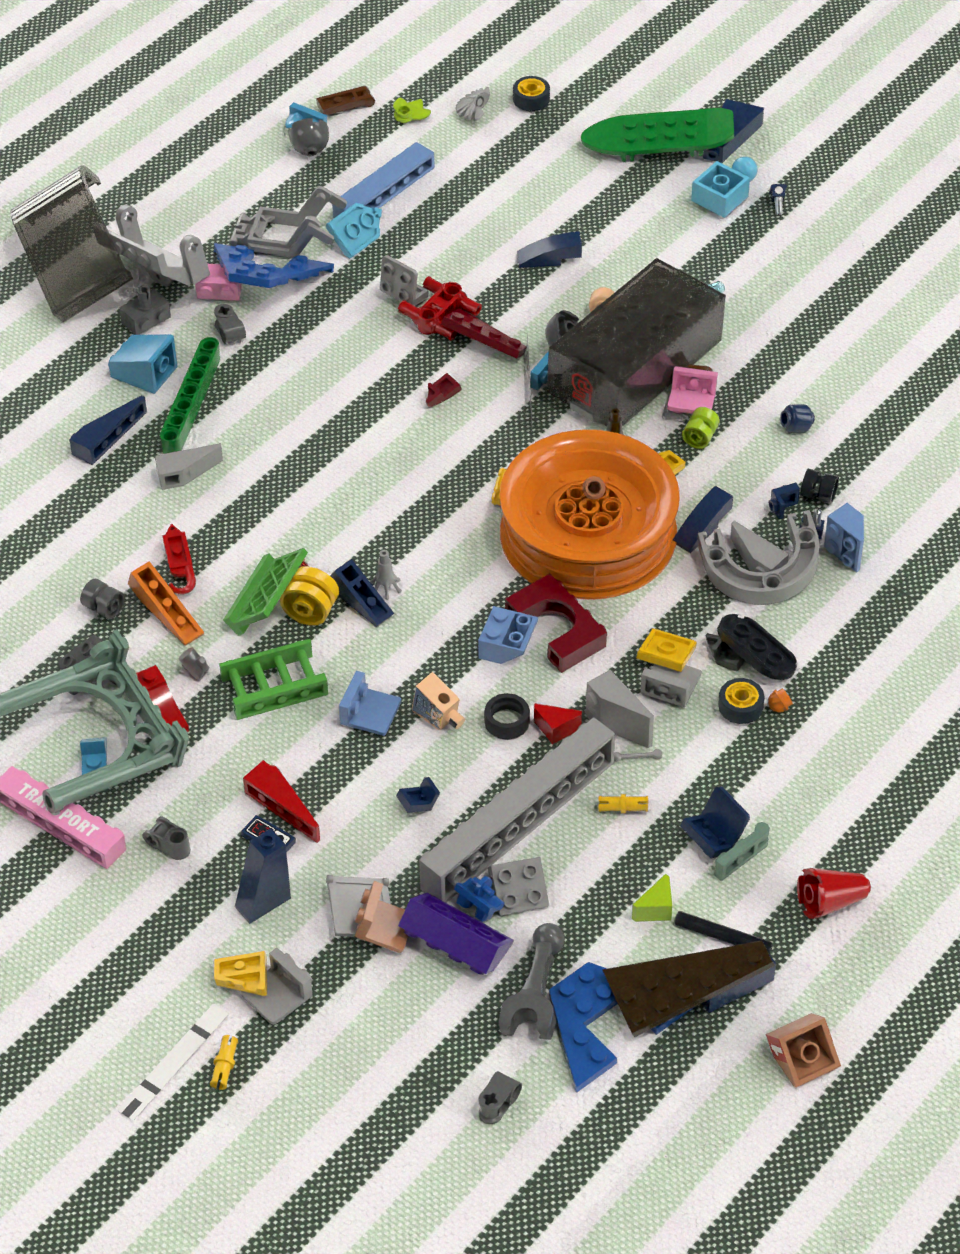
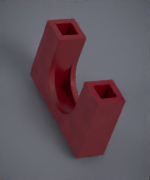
[505,573,608,673]

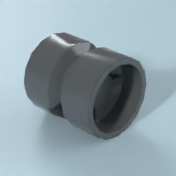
[80,578,125,619]

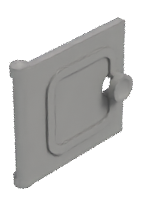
[326,875,391,940]

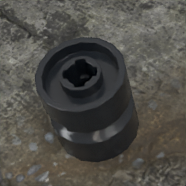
[800,468,839,504]

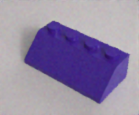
[398,893,514,975]

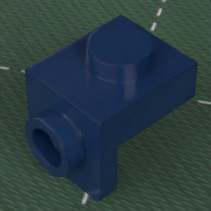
[768,482,800,520]
[396,777,440,813]

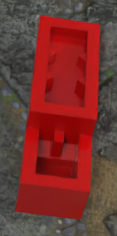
[136,665,189,732]

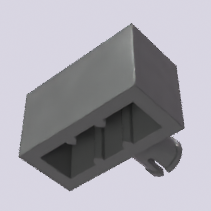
[119,285,171,335]

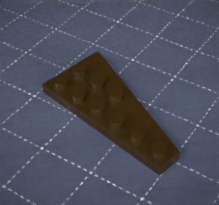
[602,941,775,1038]

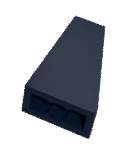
[703,99,764,163]
[235,828,291,924]

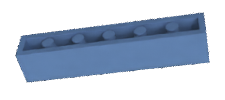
[332,142,435,218]

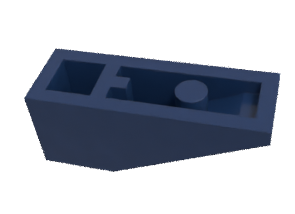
[330,559,394,627]

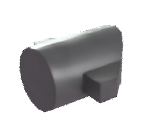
[178,647,210,681]

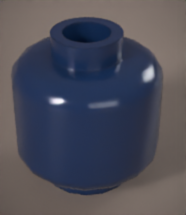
[780,404,815,433]

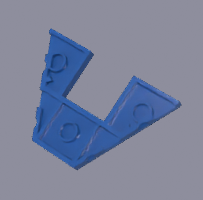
[214,243,334,288]
[549,962,694,1092]

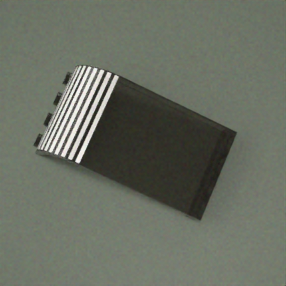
[11,165,133,322]

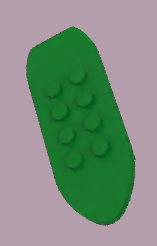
[581,108,734,162]

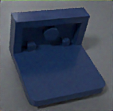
[680,786,750,859]

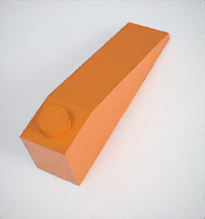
[128,561,204,646]

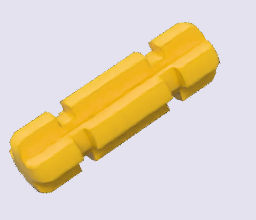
[491,468,506,506]

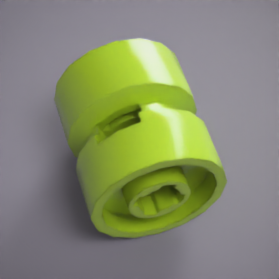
[682,407,720,449]

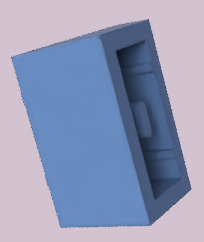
[824,503,864,573]
[478,606,538,664]

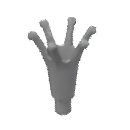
[370,550,402,600]

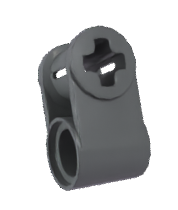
[214,304,246,344]
[142,816,191,860]
[478,1071,522,1124]

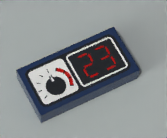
[241,815,296,852]

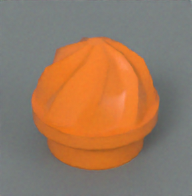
[768,688,793,712]

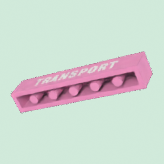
[0,766,127,869]

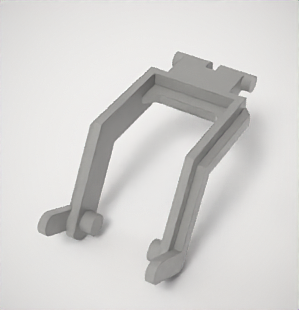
[229,186,347,258]

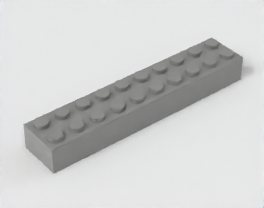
[419,717,615,903]

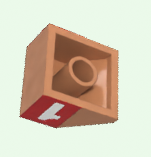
[766,1013,841,1087]

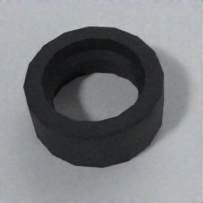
[484,693,530,740]

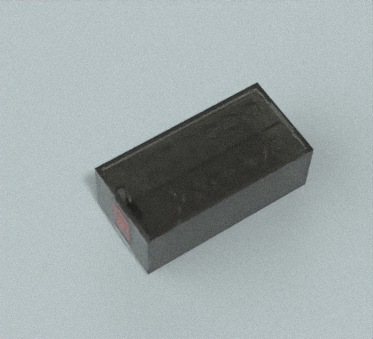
[547,258,726,427]

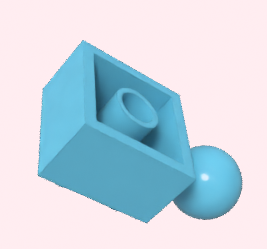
[691,157,758,218]

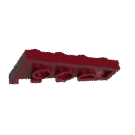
[441,308,527,359]

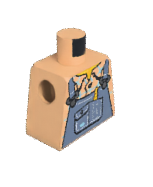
[412,672,465,730]

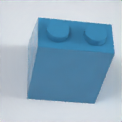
[108,334,178,394]

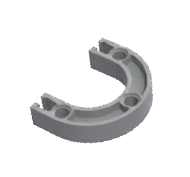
[698,510,819,605]

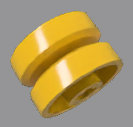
[280,566,339,625]

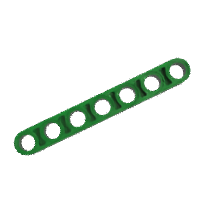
[160,337,220,454]

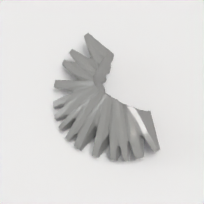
[455,87,490,121]

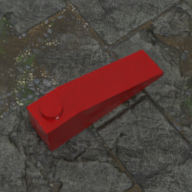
[243,760,320,843]

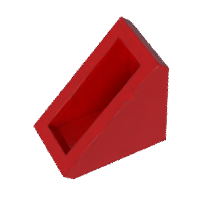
[534,703,582,744]

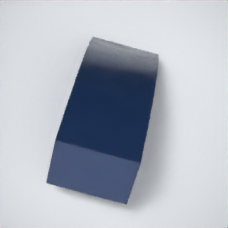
[517,231,582,268]
[673,486,733,553]

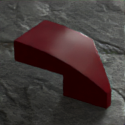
[426,373,462,407]

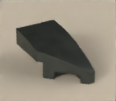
[705,633,745,671]

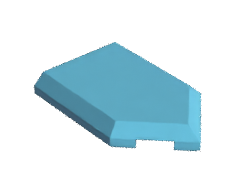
[326,203,382,259]

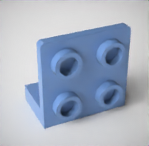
[339,671,401,736]

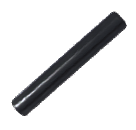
[675,911,773,954]

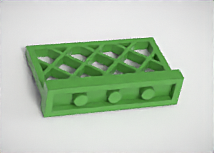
[223,548,308,636]

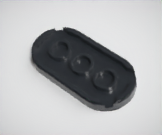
[717,614,797,680]

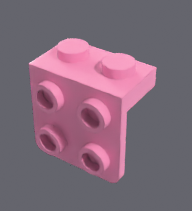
[195,264,242,301]
[667,366,718,414]

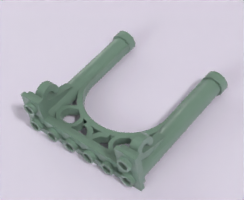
[0,629,189,814]

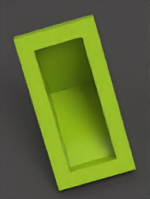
[632,874,672,922]

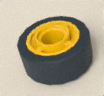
[513,76,550,111]
[718,678,765,724]

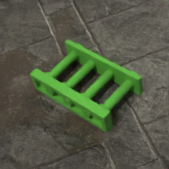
[219,639,328,720]

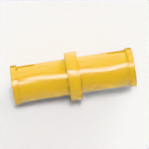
[598,794,649,814]
[210,1035,238,1090]

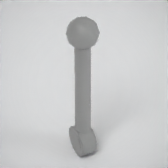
[614,749,662,762]

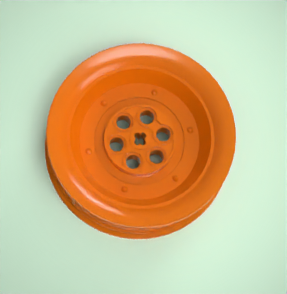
[500,430,680,600]

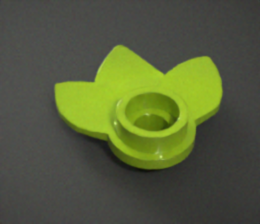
[393,98,431,123]

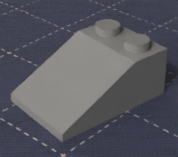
[585,670,654,748]

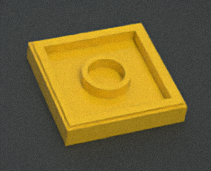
[637,628,697,672]

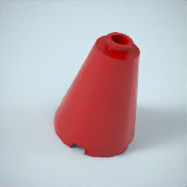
[797,868,871,919]

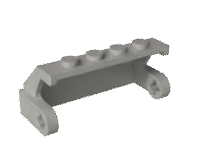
[93,205,210,287]

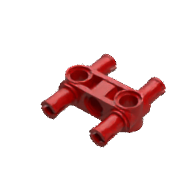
[398,276,482,341]

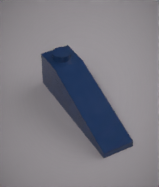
[69,395,147,465]

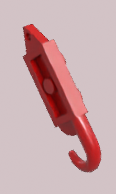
[162,524,196,594]

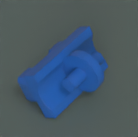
[454,876,505,922]

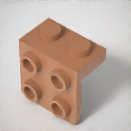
[354,881,408,953]

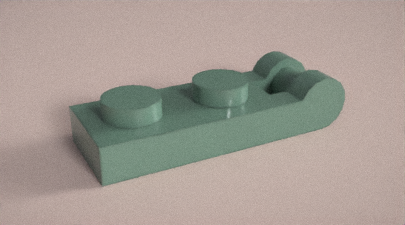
[715,822,770,881]

